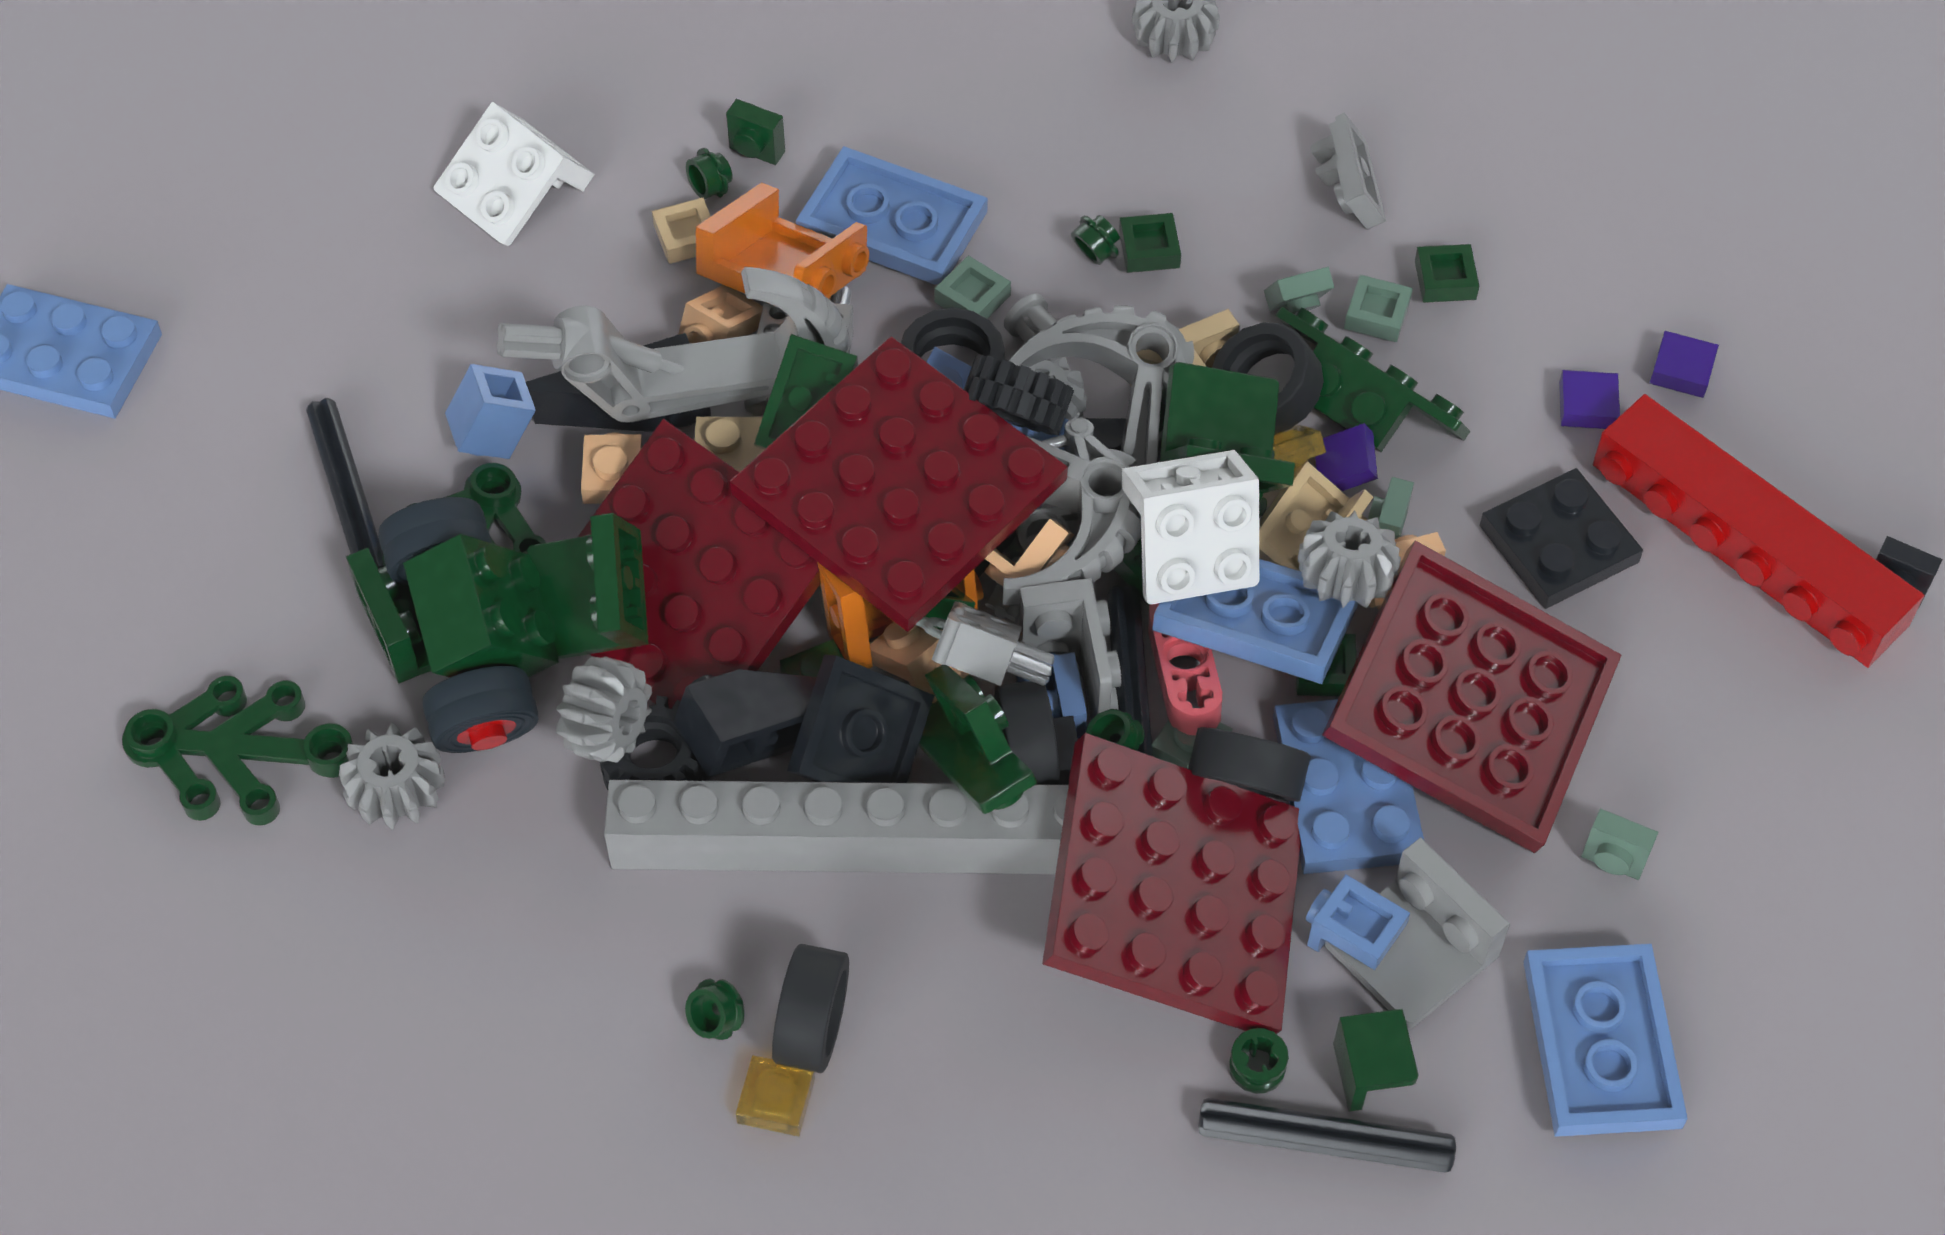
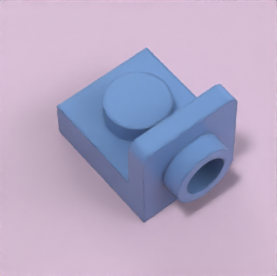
[1016,652,1087,738]
[1306,874,1410,970]

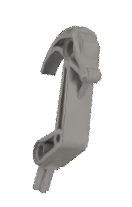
[496,267,849,422]
[985,305,1194,621]
[1003,418,1141,605]

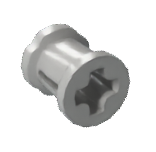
[1004,294,1063,362]

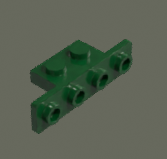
[1275,306,1471,452]
[918,665,1037,814]

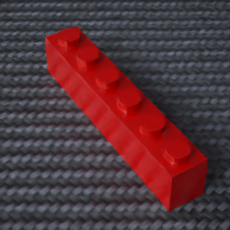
[1592,394,1925,668]

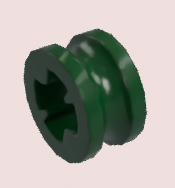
[1229,1028,1289,1094]

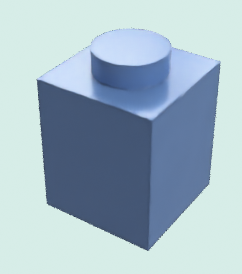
[445,364,536,459]

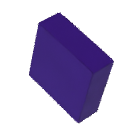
[1649,331,1719,398]
[1559,370,1620,429]
[1314,423,1378,491]

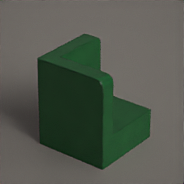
[1333,1009,1419,1112]

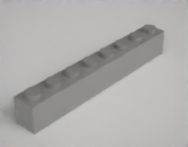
[604,780,1068,874]

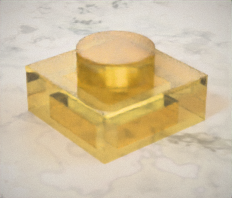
[1273,425,1326,471]
[736,1055,815,1137]

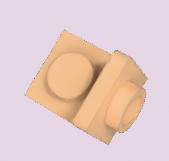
[678,285,763,343]

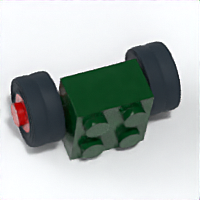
[378,497,559,753]

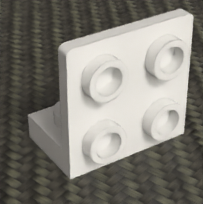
[434,102,595,246]
[1122,450,1260,604]

